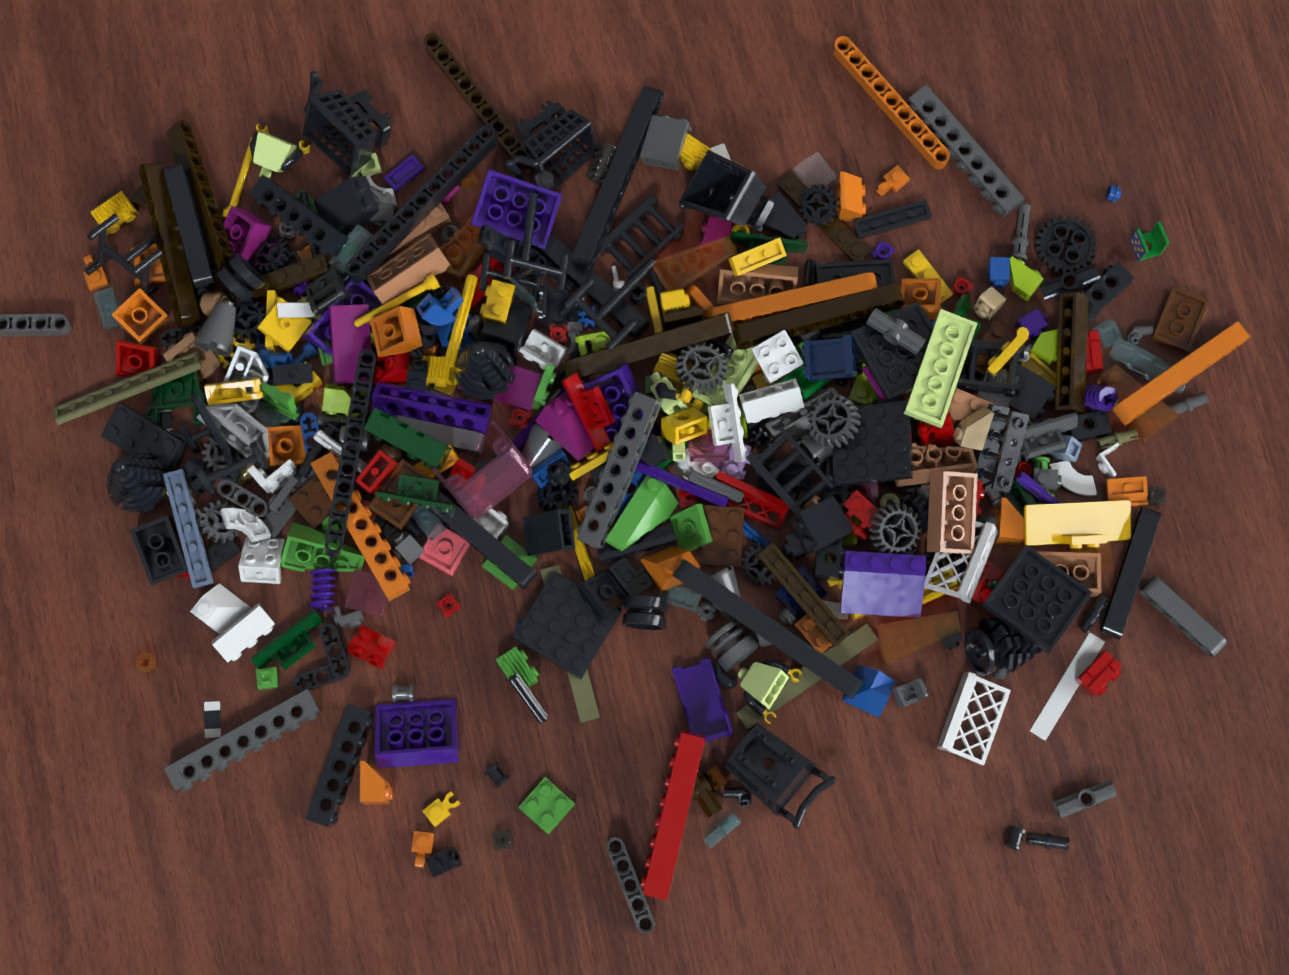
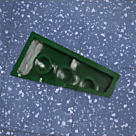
[364,408,452,470]

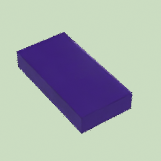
[383,154,425,193]

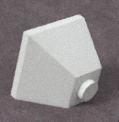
[190,583,251,634]

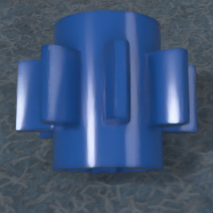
[578,306,597,330]

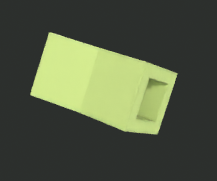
[672,442,686,461]

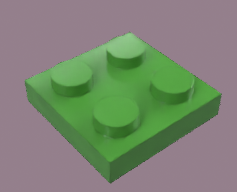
[532,364,556,410]
[669,504,712,552]
[482,535,537,591]
[518,777,575,835]

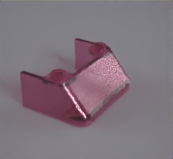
[432,420,532,519]

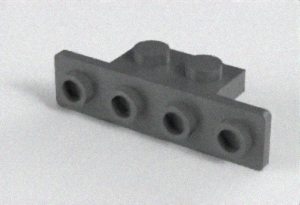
[1001,413,1078,459]
[263,470,316,538]

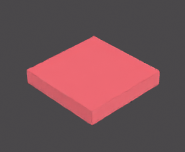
[418,523,470,576]

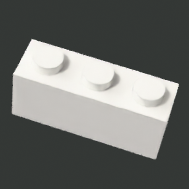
[739,378,804,424]
[211,604,275,662]

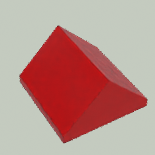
[116,340,161,378]

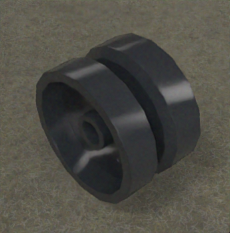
[216,253,266,302]
[622,595,668,631]

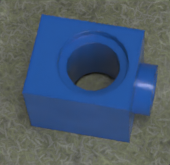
[987,257,1010,288]

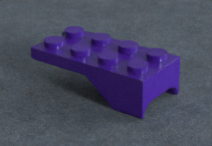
[671,657,733,743]

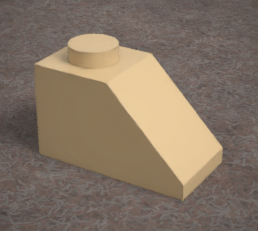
[954,407,994,451]

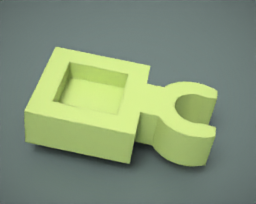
[349,153,382,177]

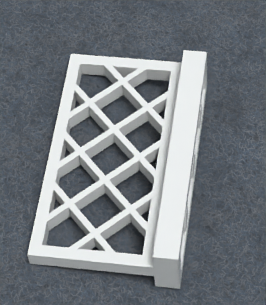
[924,521,998,603]
[936,672,1011,765]

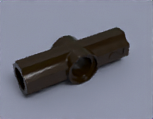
[692,770,723,818]

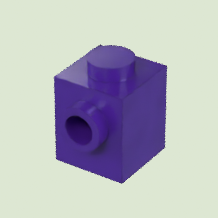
[1015,308,1048,340]

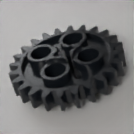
[1034,215,1098,276]

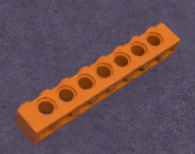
[310,452,411,602]

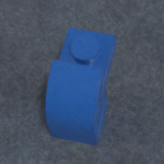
[416,286,464,326]

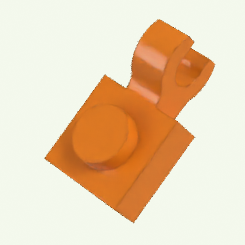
[876,165,910,196]
[83,254,109,292]
[411,831,435,868]

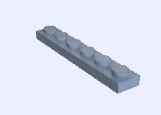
[163,469,214,589]

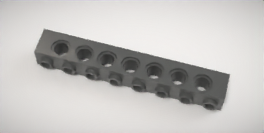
[907,85,1024,218]
[577,392,662,549]
[164,689,321,792]

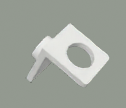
[1096,443,1119,478]

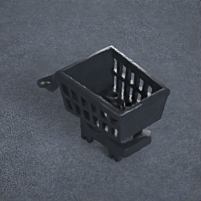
[302,71,393,176]
[505,100,597,191]
[679,150,776,232]
[723,723,836,829]

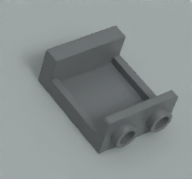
[640,115,692,171]

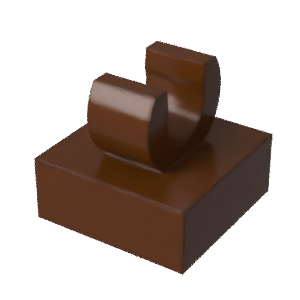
[704,765,731,792]

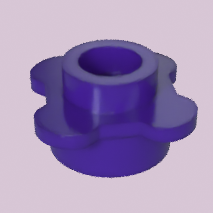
[872,241,894,260]
[293,281,310,300]

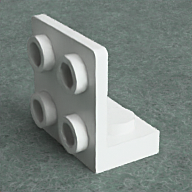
[751,330,804,383]
[247,459,298,495]
[238,537,285,584]

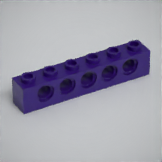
[372,382,492,435]

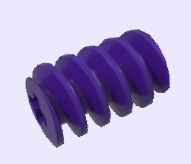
[1085,383,1118,411]
[309,568,336,611]

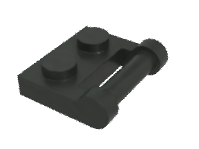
[304,267,348,316]

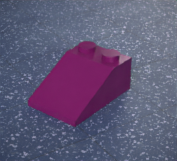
[224,206,271,261]
[536,392,595,461]

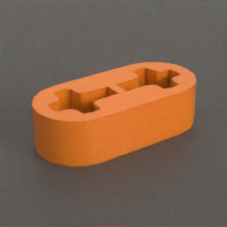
[685,284,714,317]

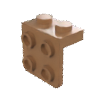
[163,332,221,382]

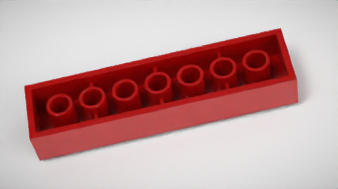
[640,730,706,900]

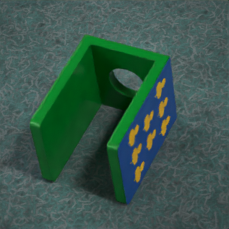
[1129,221,1169,262]

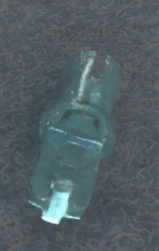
[704,813,741,848]

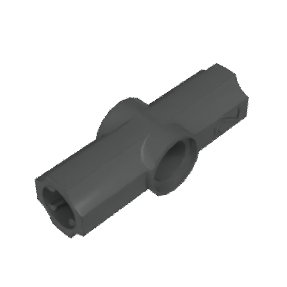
[866,309,926,355]
[1053,779,1117,819]

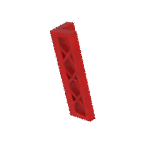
[714,471,789,530]

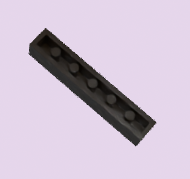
[1055,292,1089,413]

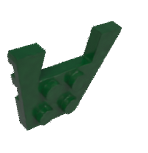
[145,370,208,426]

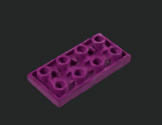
[329,304,373,384]
[457,364,543,412]

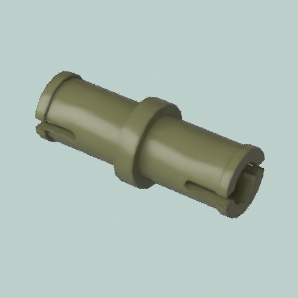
[1096,427,1138,450]

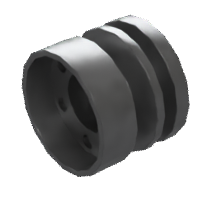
[705,619,758,672]

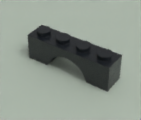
[590,435,673,492]

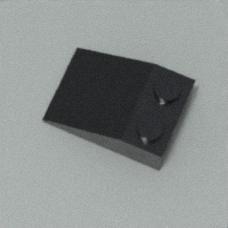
[130,516,188,585]

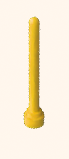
[221,137,253,220]
[354,273,440,327]

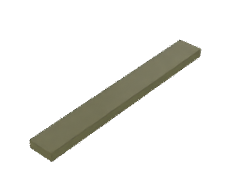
[54,351,202,425]
[540,565,600,723]
[736,624,878,730]

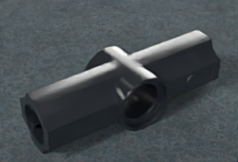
[1039,263,1101,301]

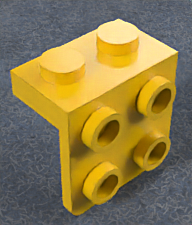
[480,280,515,324]

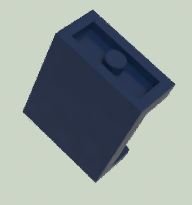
[802,335,857,381]

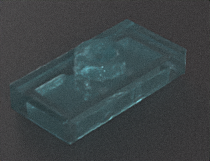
[93,287,120,330]
[412,506,446,541]
[659,585,701,612]

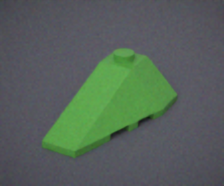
[605,475,678,551]
[280,522,365,572]

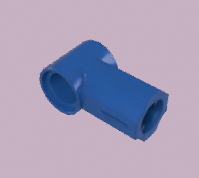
[256,349,293,372]

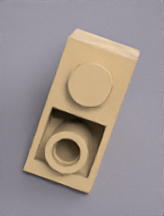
[974,287,1006,321]

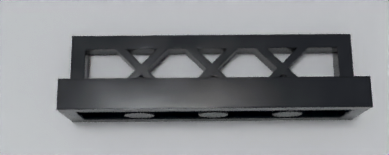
[596,524,677,565]

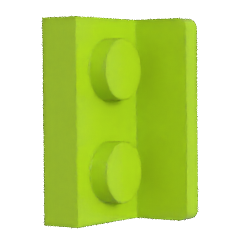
[848,363,878,406]

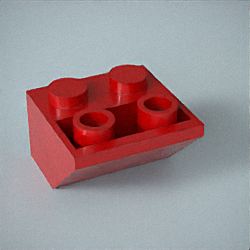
[373,350,413,386]

